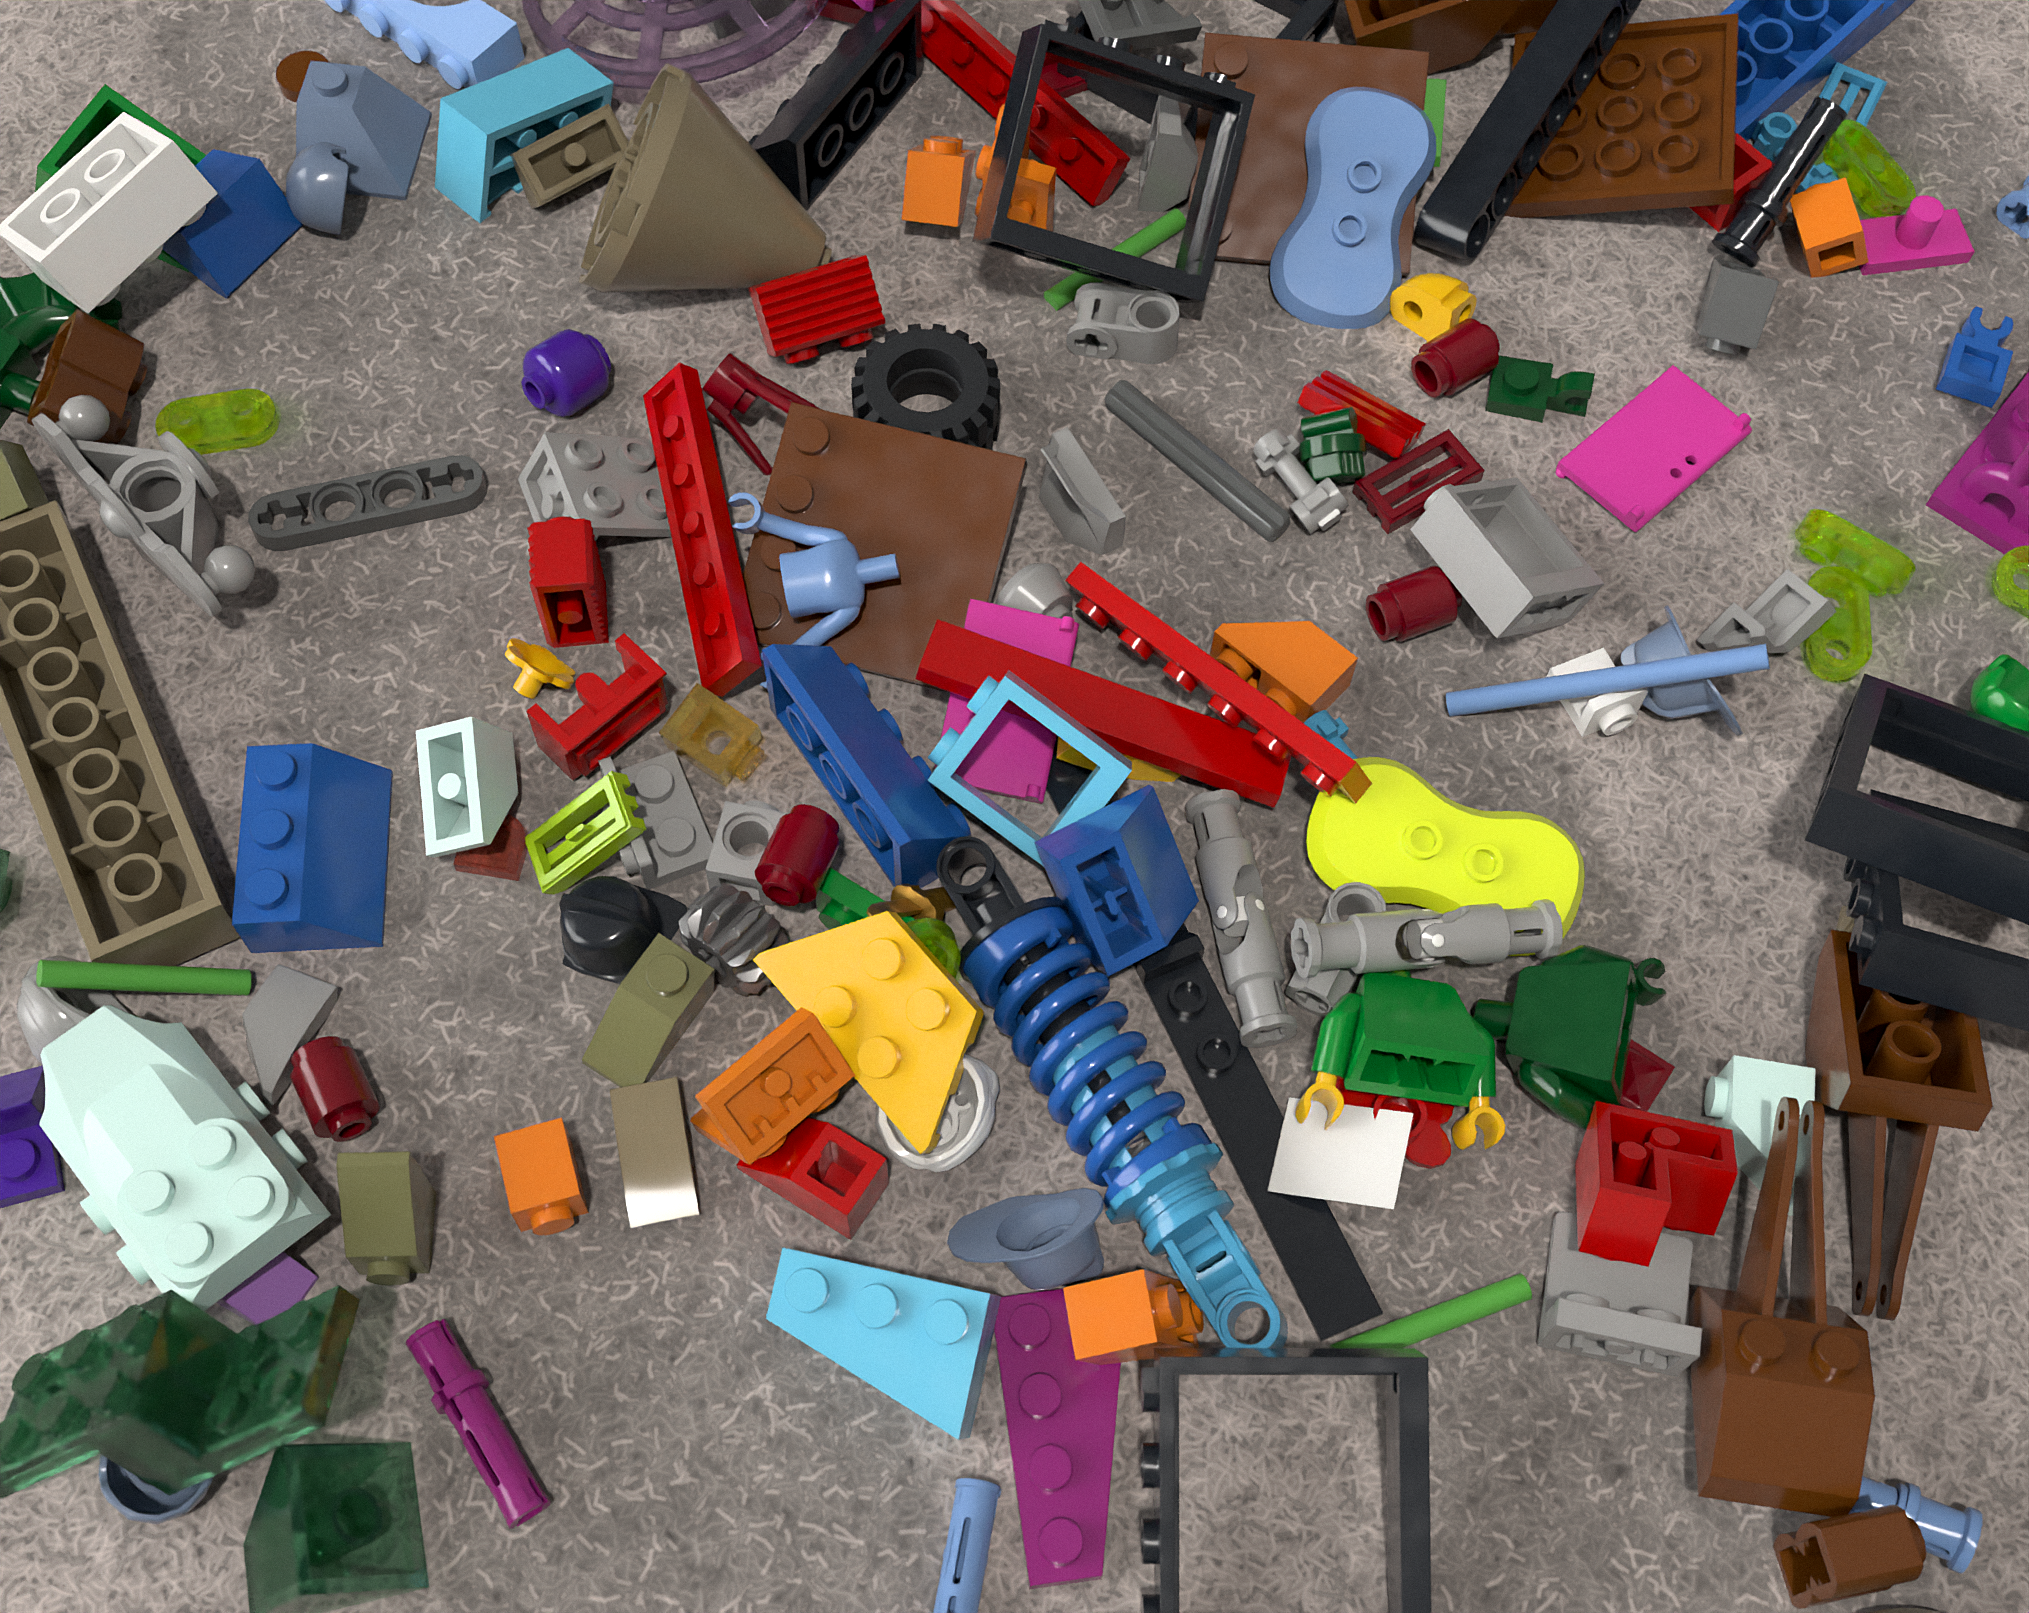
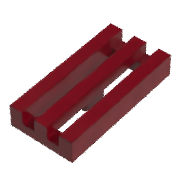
[1352,429,1485,534]

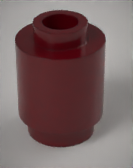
[1411,318,1500,397]
[1366,565,1462,642]
[755,804,840,906]
[290,1036,380,1142]

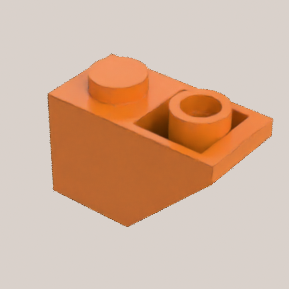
[902,135,976,227]
[1210,621,1358,723]
[1063,1269,1204,1365]

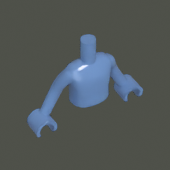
[728,492,900,690]

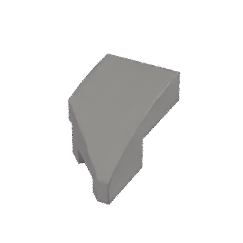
[1697,569,1837,653]
[242,964,338,1106]

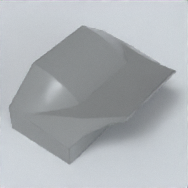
[1137,95,1198,212]
[1038,427,1126,555]

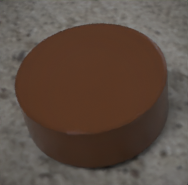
[276,51,330,103]

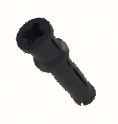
[1712,97,1847,267]

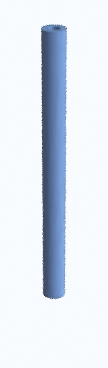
[1446,644,1770,717]

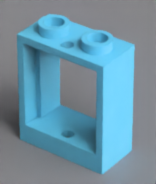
[928,670,1132,866]

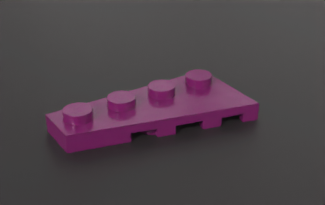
[994,1289,1121,1590]

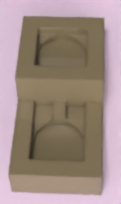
[610,1077,700,1228]

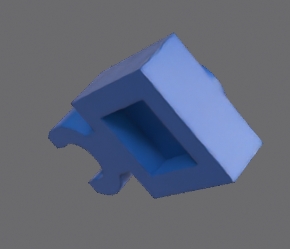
[1936,306,2013,408]

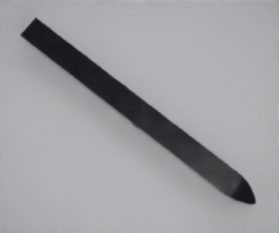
[1046,735,1383,1342]

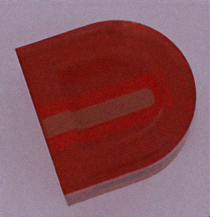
[453,814,528,881]

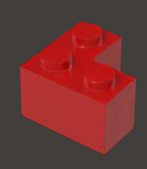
[1575,1101,1738,1267]

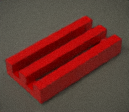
[1297,370,1426,458]

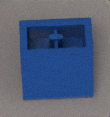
[1034,785,1199,976]

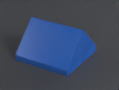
[163,149,303,299]

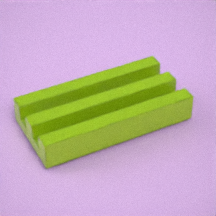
[524,771,647,895]

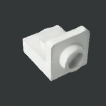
[1546,648,1648,737]

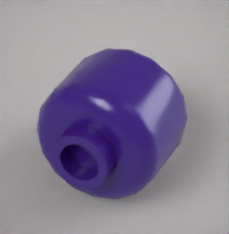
[521,329,611,417]

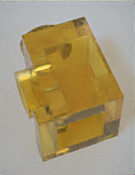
[659,683,764,788]

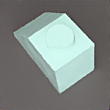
[416,717,518,858]
[1704,1055,1815,1216]

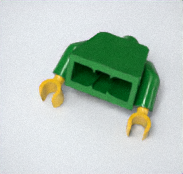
[1295,970,1505,1150]

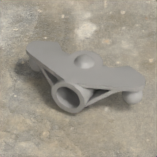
[32,395,255,617]

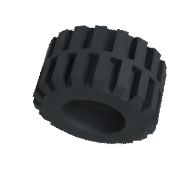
[851,323,1000,450]

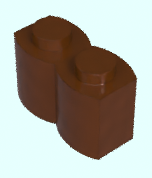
[27,309,148,445]
[1773,1505,1926,1609]

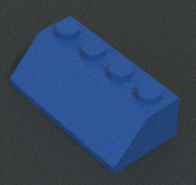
[762,644,971,889]

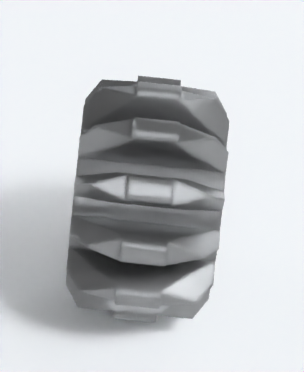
[678,883,790,996]

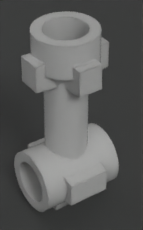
[1253,429,1349,535]

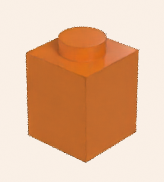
[1789,177,1869,278]
[494,1117,589,1235]

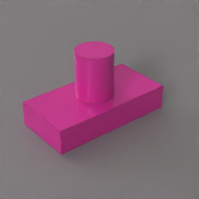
[1859,195,1975,276]

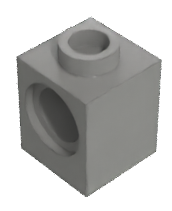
[706,801,788,907]

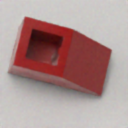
[737,1117,889,1240]

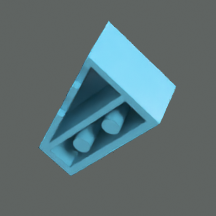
[435,48,614,223]
[766,1248,1001,1440]

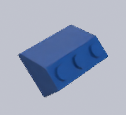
[232,743,393,953]

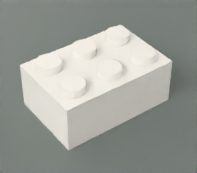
[0,112,218,313]

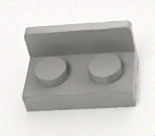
[598,750,713,890]

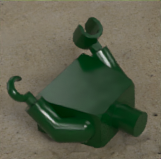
[1474,945,1666,1131]

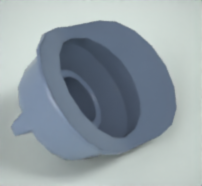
[1621,605,1742,736]
[947,1188,1104,1291]

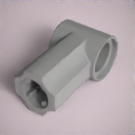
[1285,882,1387,1017]

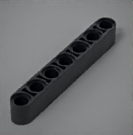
[1415,0,1642,261]

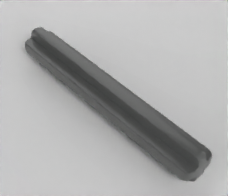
[1104,380,1291,542]

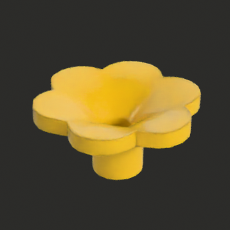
[505,638,576,699]

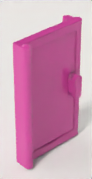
[1555,365,1752,532]
[934,599,1079,804]

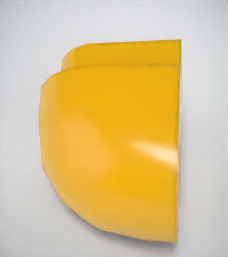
[1390,273,1477,341]

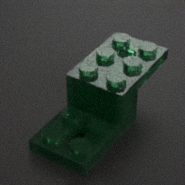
[0,1285,360,1499]

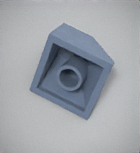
[296,61,432,200]

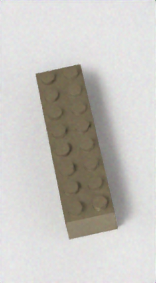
[0,500,240,991]

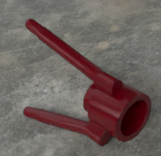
[702,353,821,476]

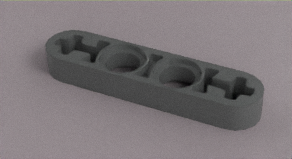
[248,455,487,551]

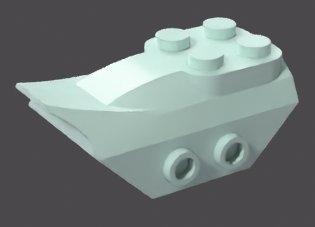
[39,1005,331,1325]

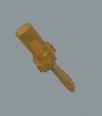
[867,884,956,927]

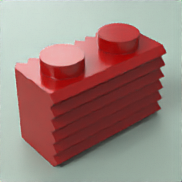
[748,255,885,364]
[527,516,609,648]

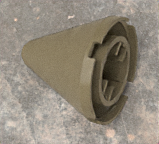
[579,63,832,293]

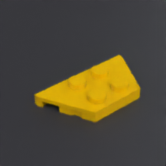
[753,911,984,1154]

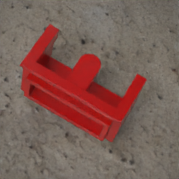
[526,633,668,781]

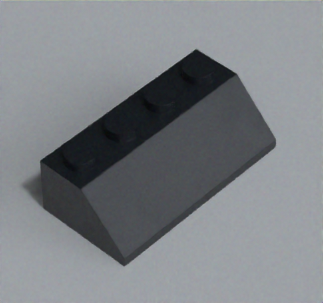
[749,0,923,211]

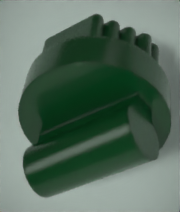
[1299,407,1367,485]

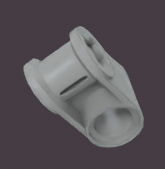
[1066,283,1179,364]

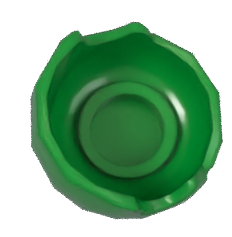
[1970,654,2029,732]

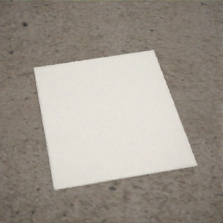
[1268,1097,1414,1209]

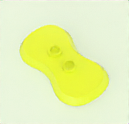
[1306,757,1585,956]

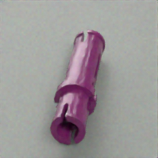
[405,1319,551,1529]

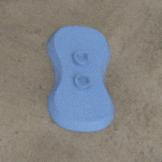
[1270,87,1436,329]

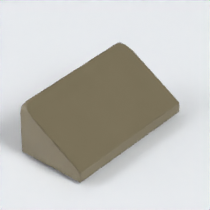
[510,104,629,209]

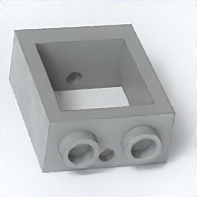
[1410,478,1604,639]

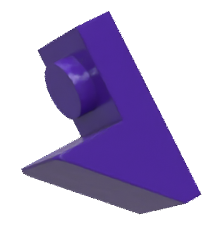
[0,1065,65,1208]

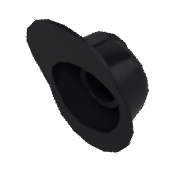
[559,876,688,984]

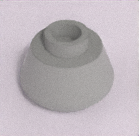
[995,563,1073,619]

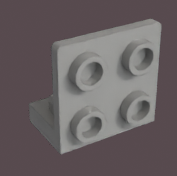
[518,432,671,541]
[1537,1211,1702,1377]

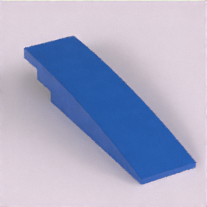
[1719,0,1916,141]

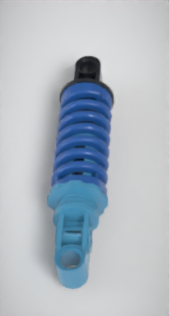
[936,836,1288,1348]

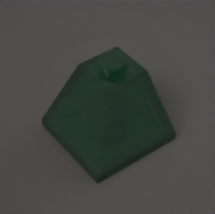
[243,1442,429,1613]

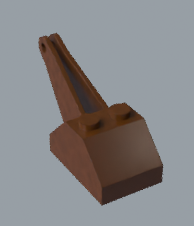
[1343,0,1558,75]
[1805,929,1993,1321]
[1688,1096,1875,1517]

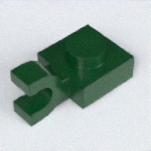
[1485,355,1595,423]

